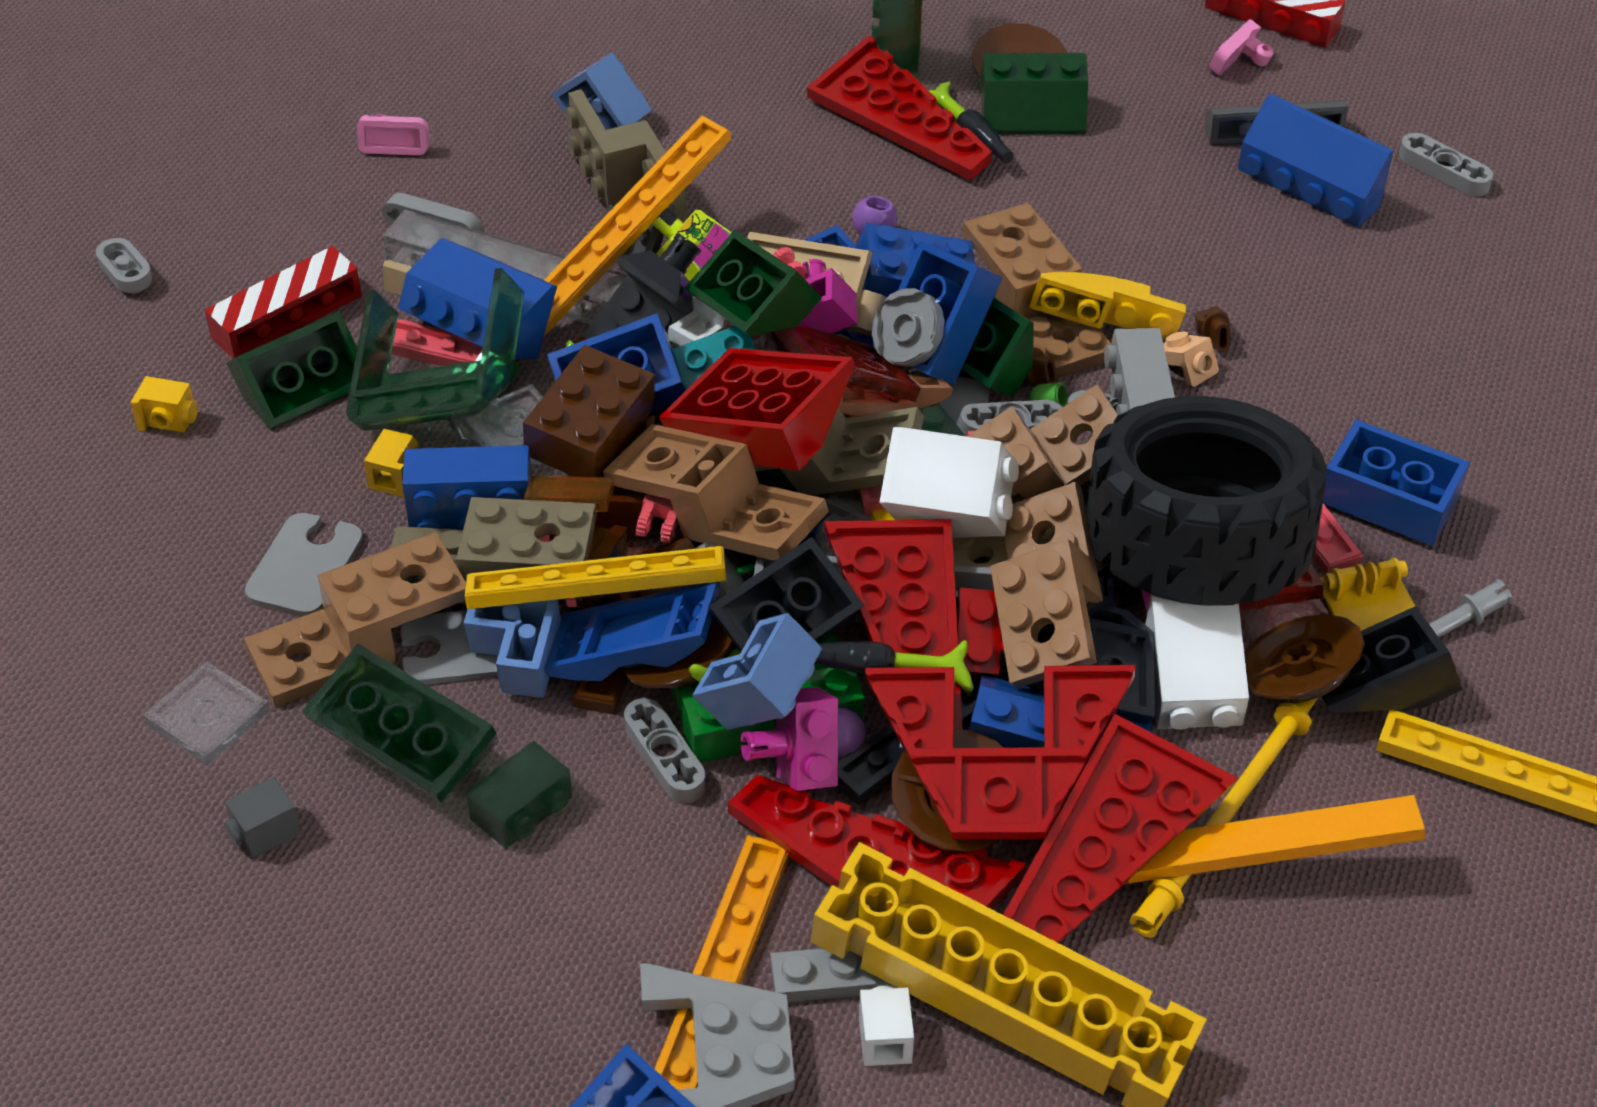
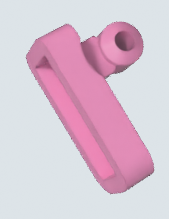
[1208,19,1274,76]
[357,114,430,155]

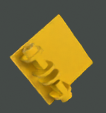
[1316,558,1415,631]

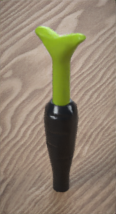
[928,81,1014,163]
[814,640,973,694]

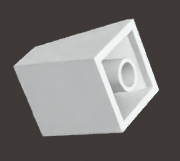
[879,427,1019,538]
[1146,594,1249,730]

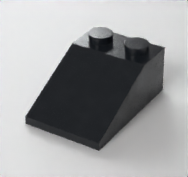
[708,537,864,652]
[1321,606,1463,713]

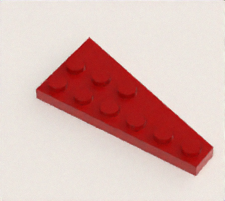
[824,519,963,730]
[728,775,1026,909]

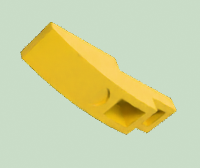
[1029,272,1186,341]

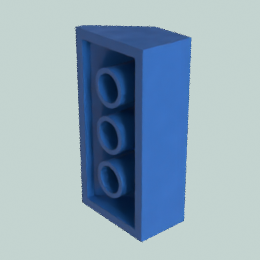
[1238,93,1394,228]
[398,238,557,359]
[967,674,1153,748]

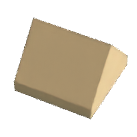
[383,260,412,295]

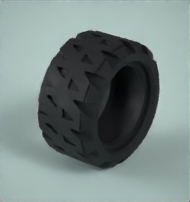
[1087,396,1327,606]

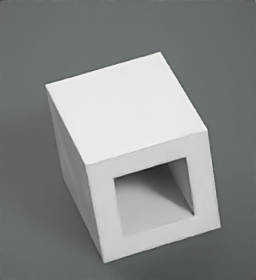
[859,986,914,1066]

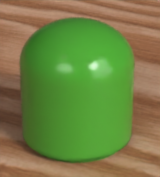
[1029,382,1068,407]

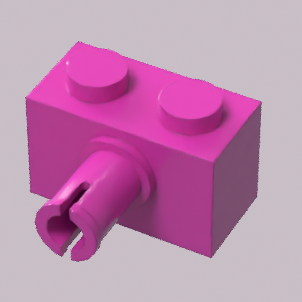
[774,259,857,349]
[741,687,838,791]

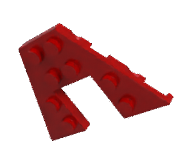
[865,665,1135,840]

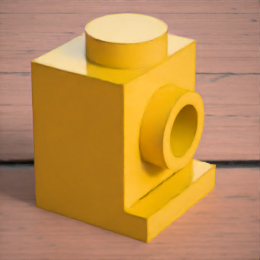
[130,376,198,433]
[364,429,419,498]

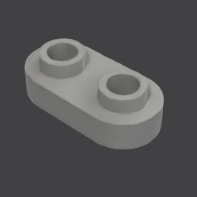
[96,238,153,294]

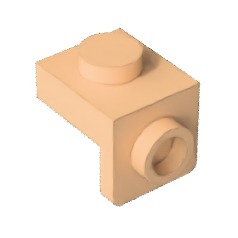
[1163,331,1219,387]

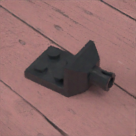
[583,233,701,345]
[1086,577,1155,724]

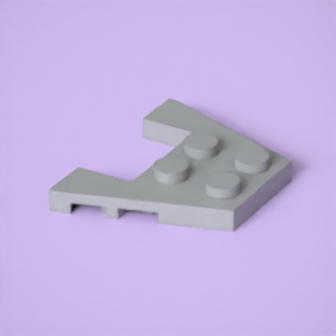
[640,963,795,1107]

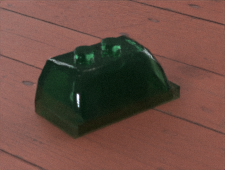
[302,644,498,803]

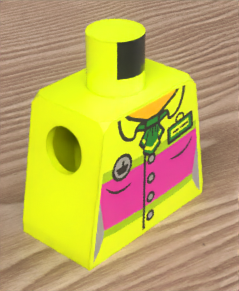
[652,208,732,300]

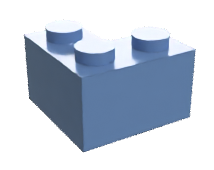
[551,52,652,130]
[464,599,561,698]
[692,613,822,730]

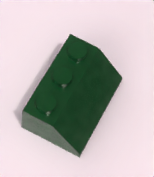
[980,53,1088,134]
[685,230,822,336]
[962,297,1034,397]
[226,311,373,429]

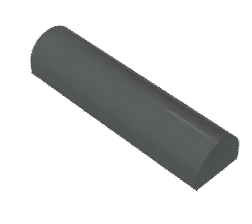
[1205,100,1349,145]

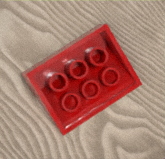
[659,348,855,470]

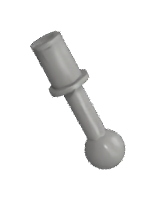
[1429,579,1512,638]

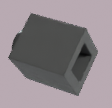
[224,777,301,859]

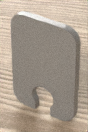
[245,513,363,617]
[401,610,498,685]

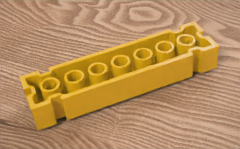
[810,842,1207,1107]

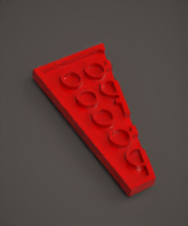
[807,35,992,181]
[1003,714,1238,943]

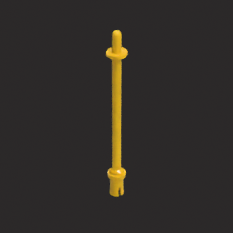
[1130,698,1318,938]

